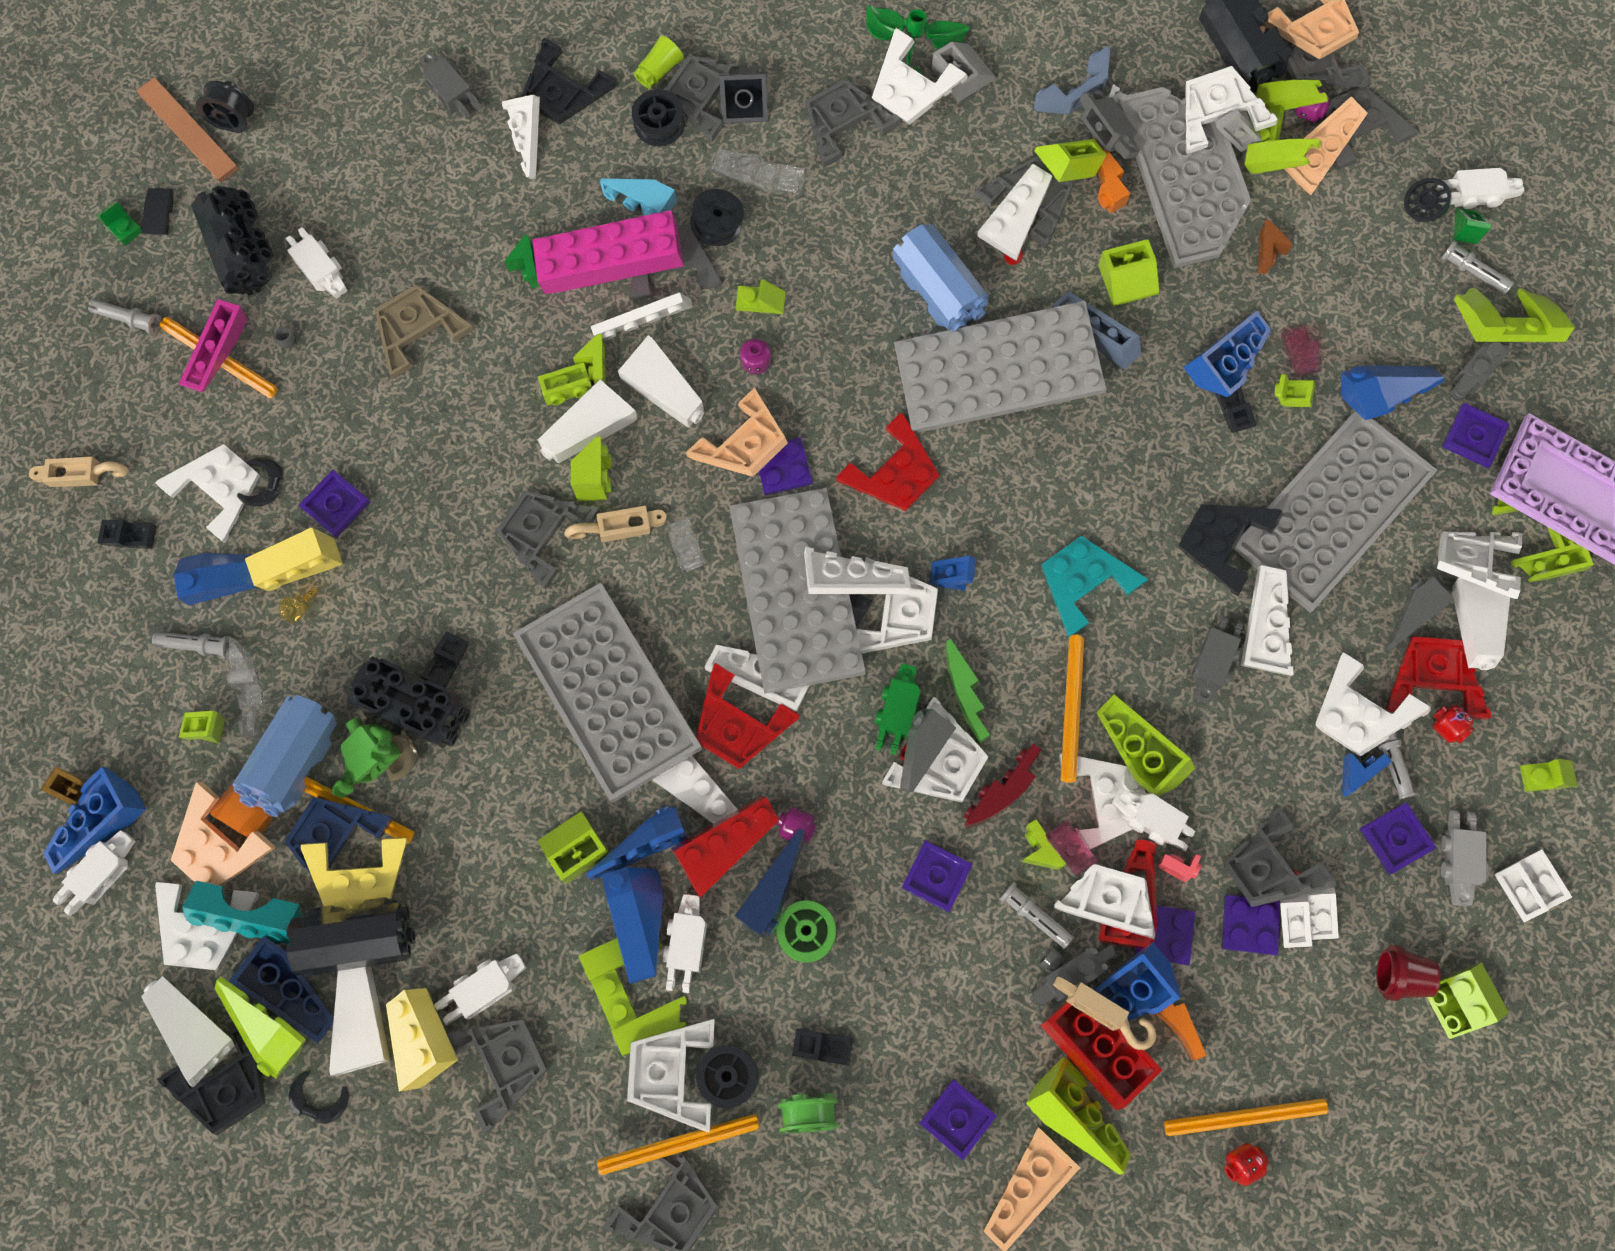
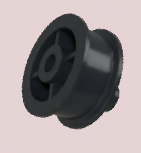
[196,81,254,133]
[632,89,685,146]
[690,189,744,246]
[696,1045,758,1108]

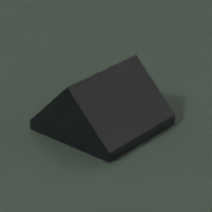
[719,73,768,123]

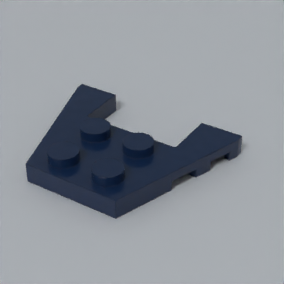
[284,797,394,881]

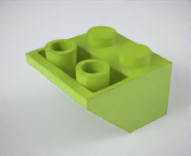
[1034,139,1107,182]
[1098,239,1159,307]
[571,436,612,501]
[538,811,609,884]
[1427,962,1509,1039]

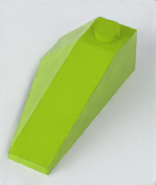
[1096,694,1195,797]
[214,976,306,1079]
[1026,1057,1131,1175]

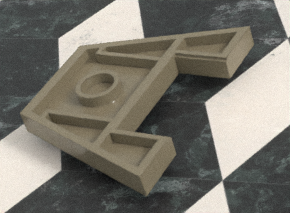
[375,284,474,380]

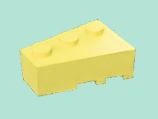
[245,527,343,591]
[386,988,458,1092]

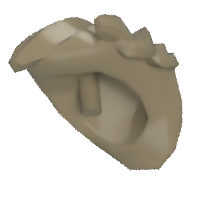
[386,730,418,781]

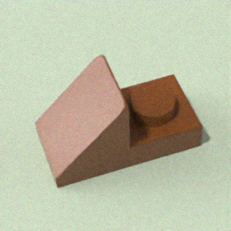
[1257,220,1292,274]

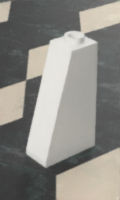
[618,335,704,428]
[538,380,638,463]
[1452,577,1510,670]
[329,966,390,1076]
[141,976,235,1087]

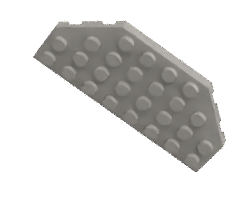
[1117,87,1251,268]

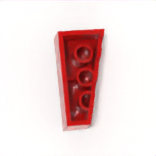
[671,796,779,897]

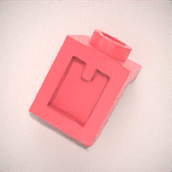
[1157,853,1202,882]

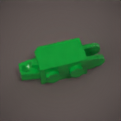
[875,663,921,755]

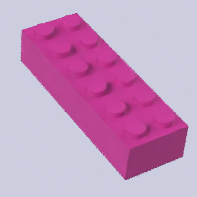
[533,210,684,294]

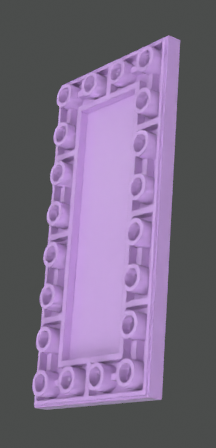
[1490,413,1615,565]

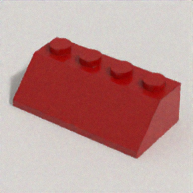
[1040,985,1163,1111]

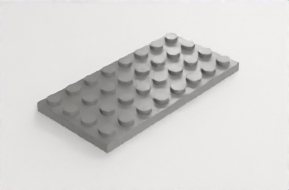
[894,301,1106,433]
[1234,411,1437,613]
[729,488,865,694]
[513,583,702,803]

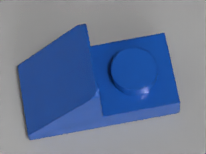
[929,556,976,591]
[1342,753,1392,797]

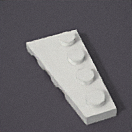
[978,164,1052,261]
[804,547,911,594]
[652,756,738,824]

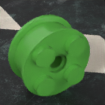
[777,901,836,963]
[777,1093,840,1134]

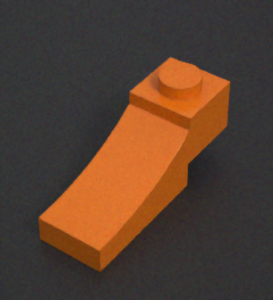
[1093,138,1130,213]
[1149,1003,1207,1060]

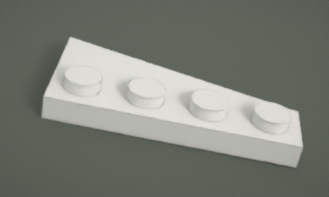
[591,292,693,340]
[1241,565,1294,676]
[705,645,810,712]

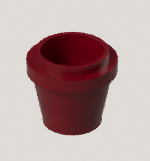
[1376,945,1441,1001]

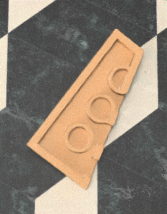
[1284,96,1368,195]
[984,1127,1080,1251]

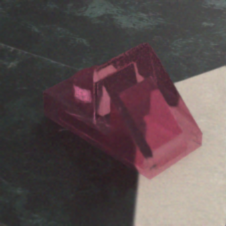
[1281,326,1320,378]
[1046,820,1098,876]

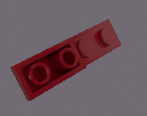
[963,743,1042,829]

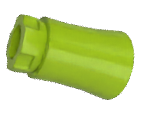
[633,35,684,89]

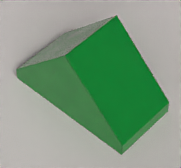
[1453,207,1492,244]

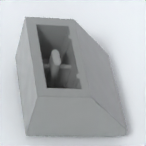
[932,42,996,102]

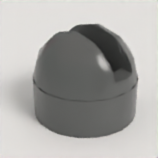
[273,327,296,348]
[1040,947,1063,971]

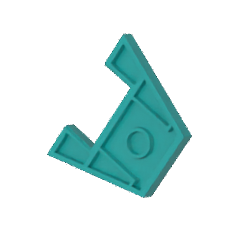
[1041,536,1148,639]

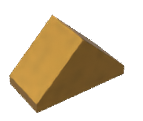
[40,766,86,805]

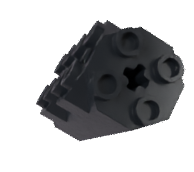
[1199,0,1291,93]
[191,186,274,296]
[347,656,471,748]
[286,897,416,977]

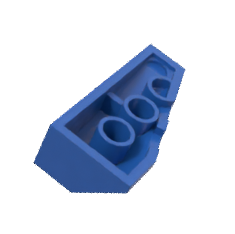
[1183,311,1271,397]
[174,553,257,606]
[43,766,147,874]
[586,806,688,881]
[602,867,664,984]

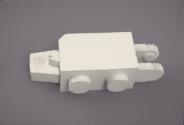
[1436,168,1524,209]
[286,227,347,299]
[1112,789,1195,852]
[53,830,136,915]
[663,894,707,993]
[434,954,527,1025]

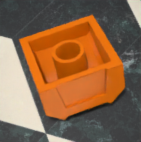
[209,782,274,837]

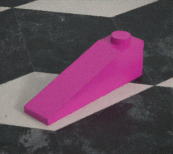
[179,299,248,393]

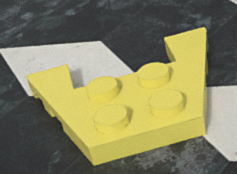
[301,837,408,911]

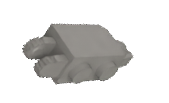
[1441,810,1486,906]

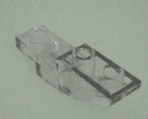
[710,149,807,195]
[226,638,270,741]

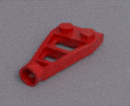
[1098,840,1158,949]

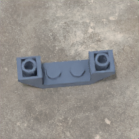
[1034,46,1110,114]

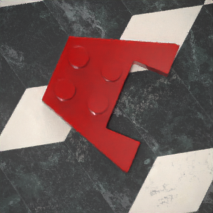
[836,413,939,511]
[1386,637,1491,720]
[696,663,800,769]

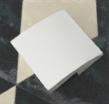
[1494,850,1572,922]
[1280,887,1339,948]

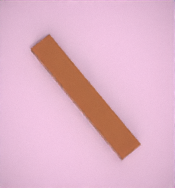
[136,77,239,183]

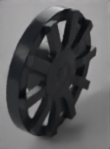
[1404,178,1452,222]

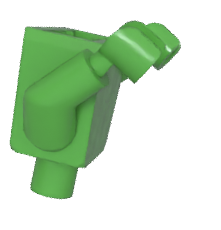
[332,718,402,799]

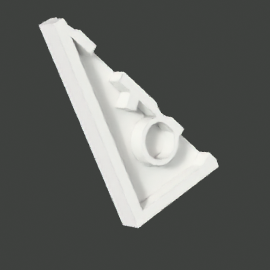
[502,95,540,179]

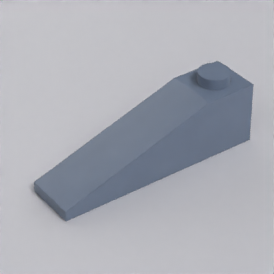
[1052,291,1141,370]

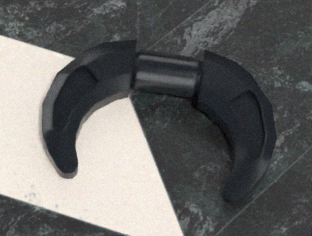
[237,458,283,507]
[288,1071,349,1124]

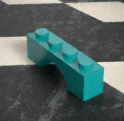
[182,880,301,945]

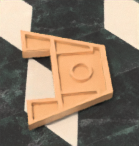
[1265,0,1359,59]
[686,388,788,476]
[171,782,276,886]

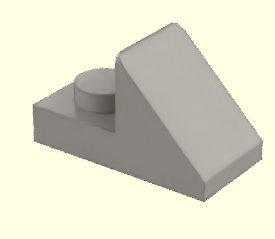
[1215,109,1261,152]

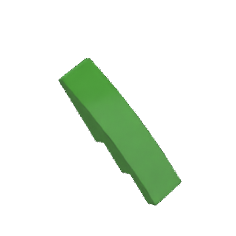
[945,639,990,745]

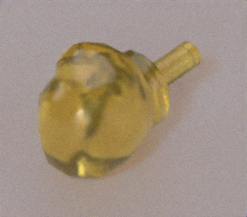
[278,587,318,623]

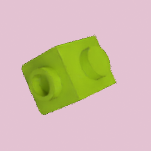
[1275,374,1316,407]

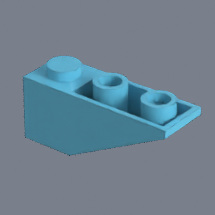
[600,178,677,216]

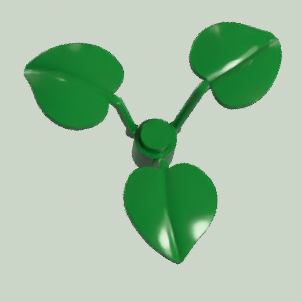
[866,5,969,75]

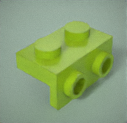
[538,362,592,406]

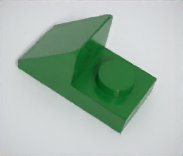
[95,201,142,246]
[505,235,540,289]

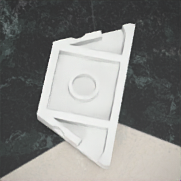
[1054,864,1155,939]

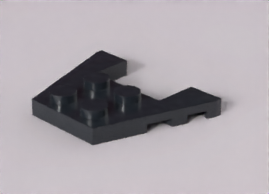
[521,37,617,125]
[1179,504,1283,596]
[157,1027,265,1135]

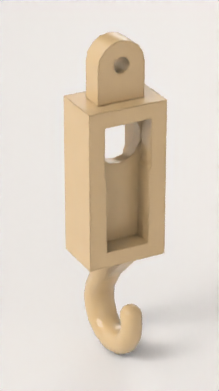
[29,457,129,487]
[564,506,666,543]
[1053,977,1156,1050]

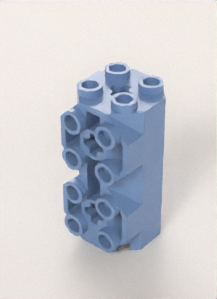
[893,224,989,332]
[232,695,337,817]

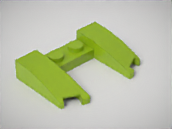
[1245,80,1328,174]
[1454,288,1575,342]
[1492,499,1594,582]
[578,938,687,1056]

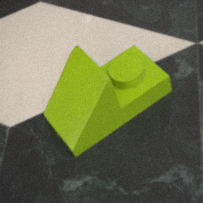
[736,279,786,314]
[573,334,605,384]
[179,711,225,743]
[1520,759,1578,792]
[1022,819,1066,870]

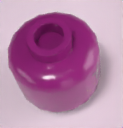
[1295,90,1331,122]
[740,338,772,375]
[776,807,817,844]

